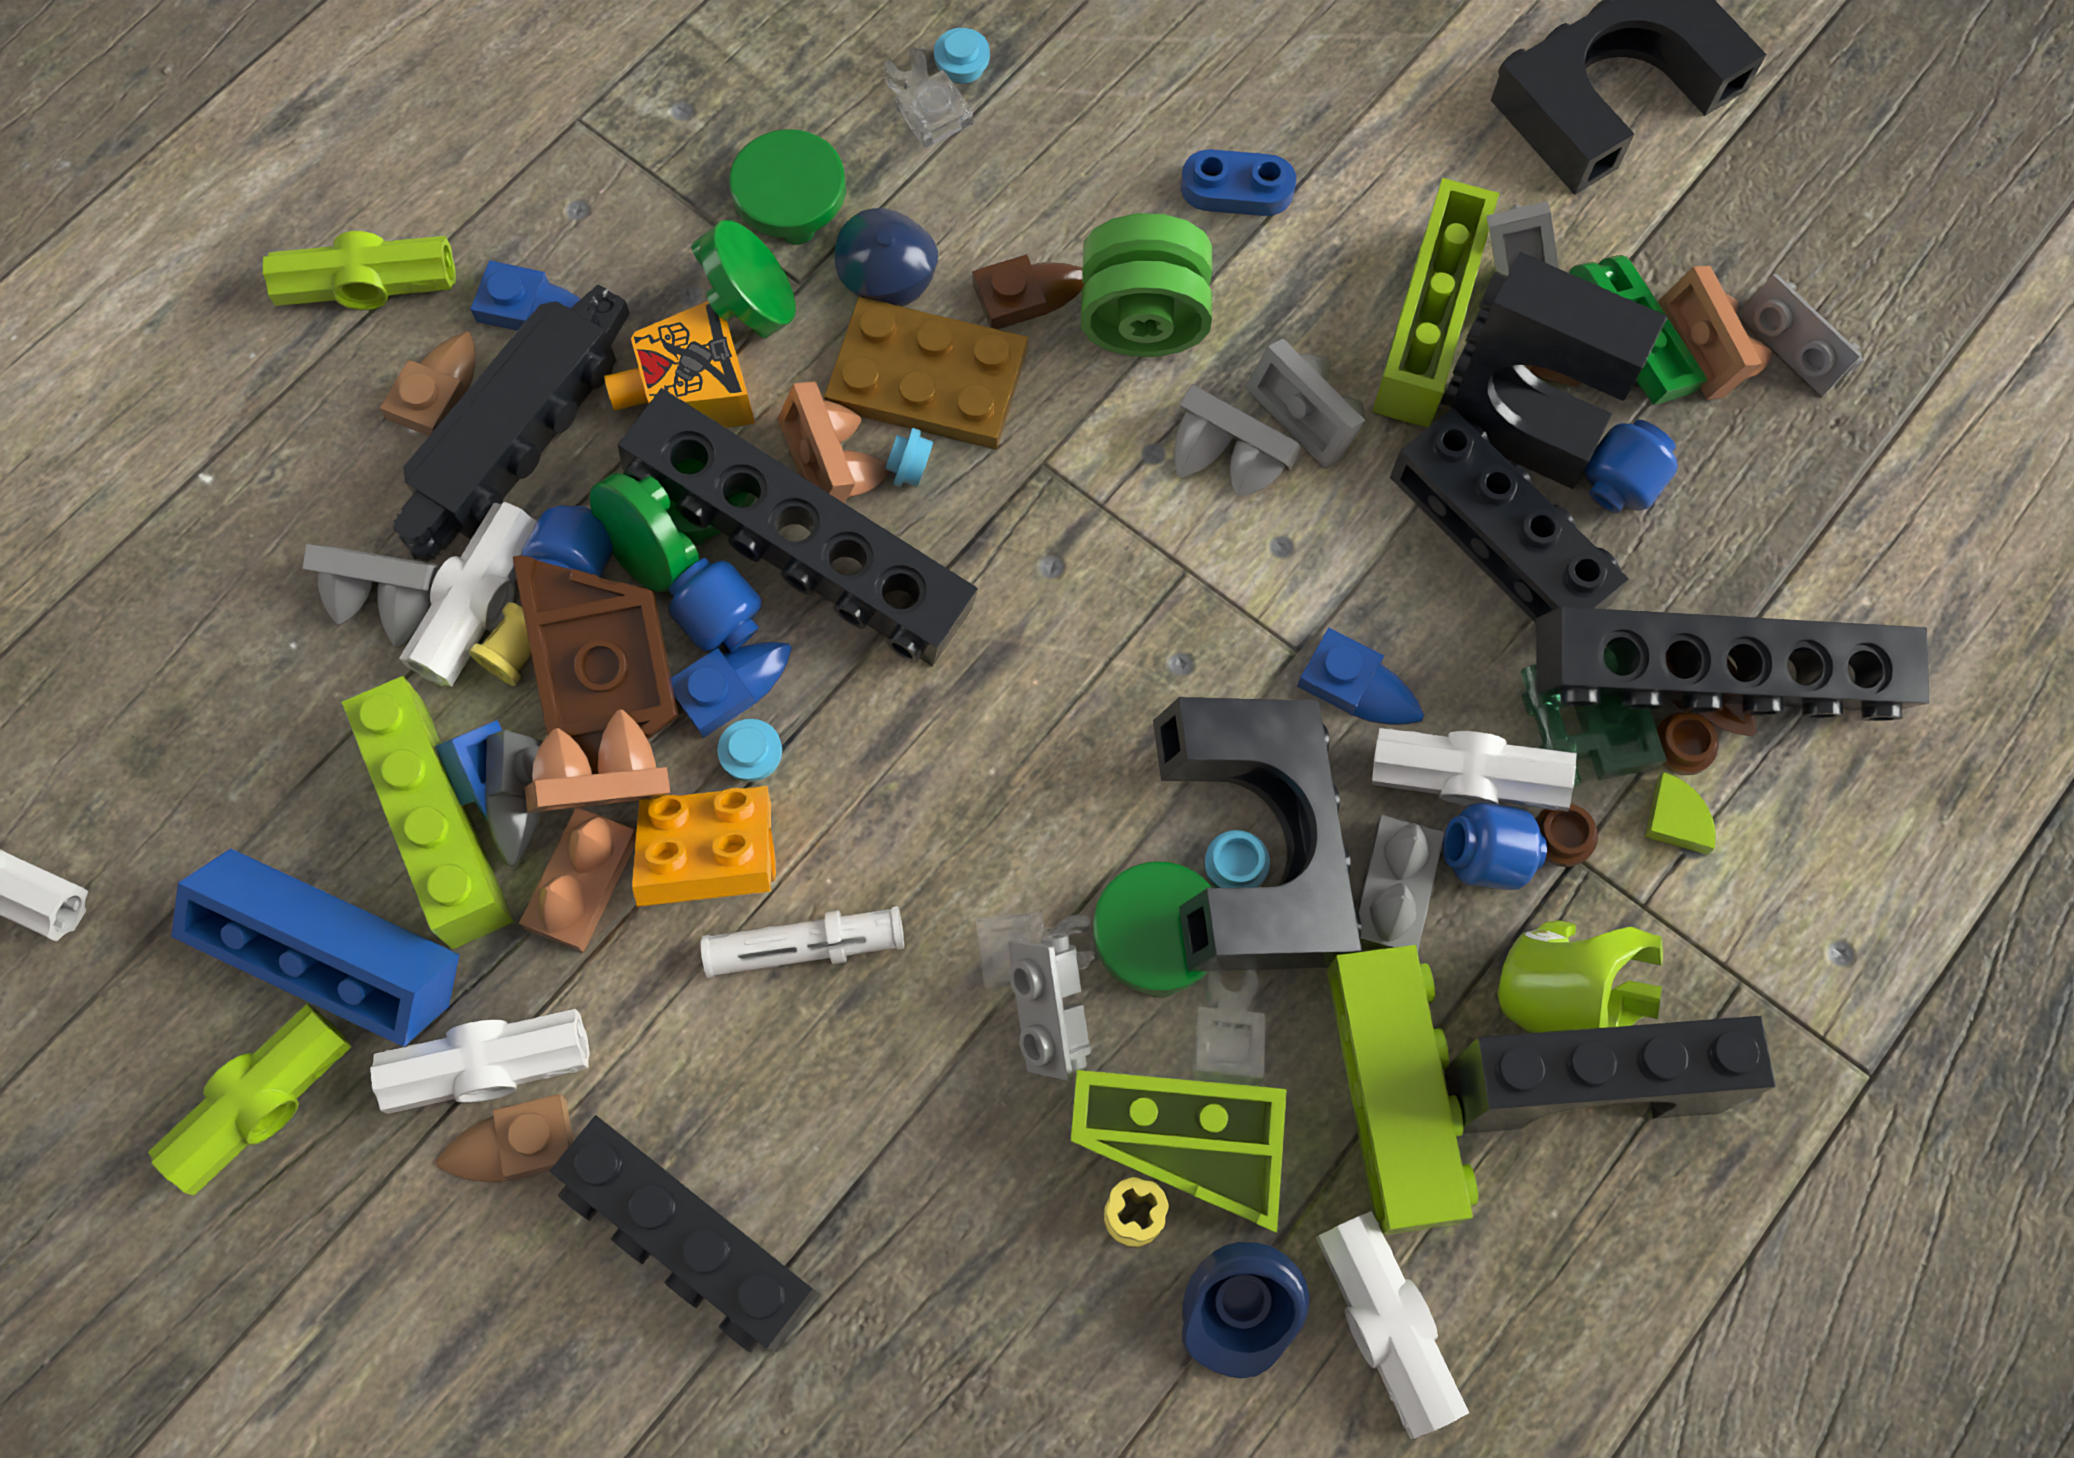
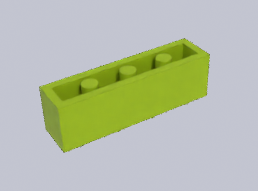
[1372,177,1500,428]
[341,676,514,949]
[1326,945,1478,1236]

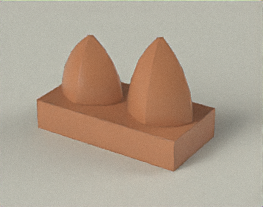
[1657,266,1773,400]
[778,381,891,503]
[524,710,670,813]
[519,808,636,953]

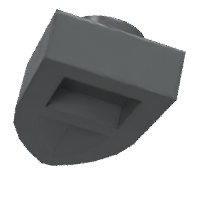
[485,730,543,867]

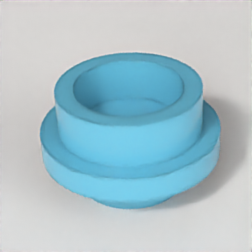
[934,28,990,84]
[885,428,933,488]
[717,719,782,782]
[1204,830,1270,888]

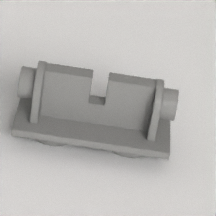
[1738,273,1864,397]
[1008,933,1091,1081]

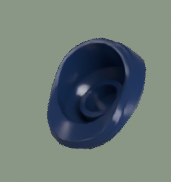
[834,208,938,307]
[1182,1242,1310,1379]

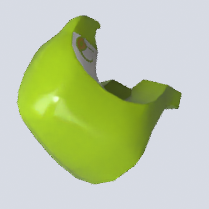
[1497,921,1663,1033]

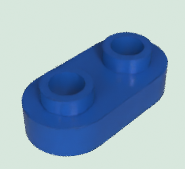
[1181,149,1297,216]

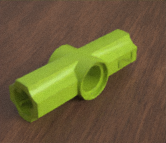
[263,231,456,310]
[148,1003,352,1196]

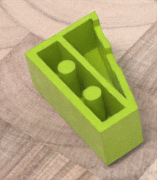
[1071,1070,1287,1233]

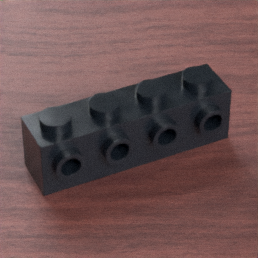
[1390,408,1629,623]
[549,1115,821,1353]

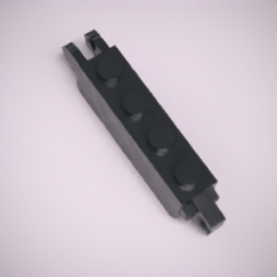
[393,284,630,562]

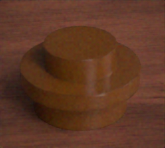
[1652,713,1719,775]
[1535,803,1598,867]

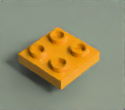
[632,786,776,907]

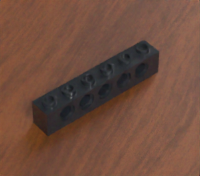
[618,387,978,667]
[1536,607,1930,721]

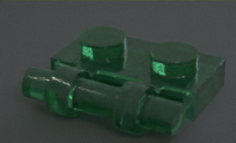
[1520,648,1667,787]

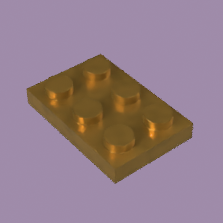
[824,296,1028,450]

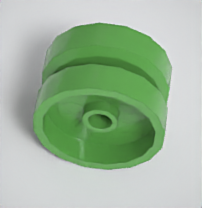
[1081,213,1212,357]

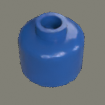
[1584,419,1678,513]
[522,505,613,578]
[668,558,762,652]
[1443,802,1547,891]

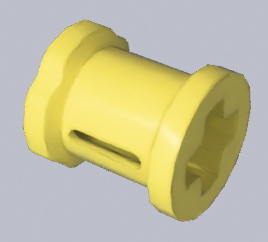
[469,602,531,686]
[1104,1177,1169,1247]

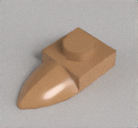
[380,331,476,436]
[436,1094,573,1182]

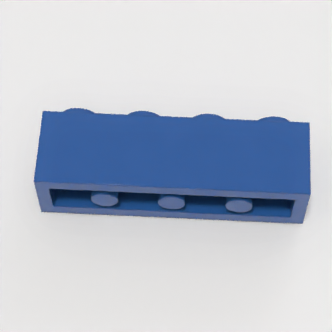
[171,848,460,1047]

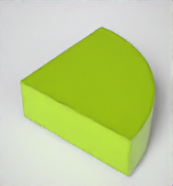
[1644,772,1716,855]

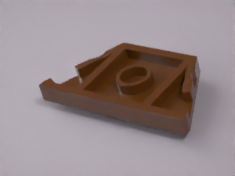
[513,555,679,774]

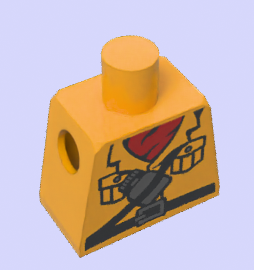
[604,301,755,428]

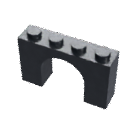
[1490,0,1767,195]
[1441,252,1668,489]
[1153,697,1362,972]
[1445,1015,1776,1134]

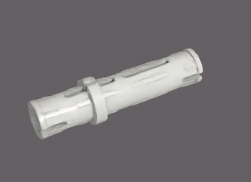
[701,906,904,978]

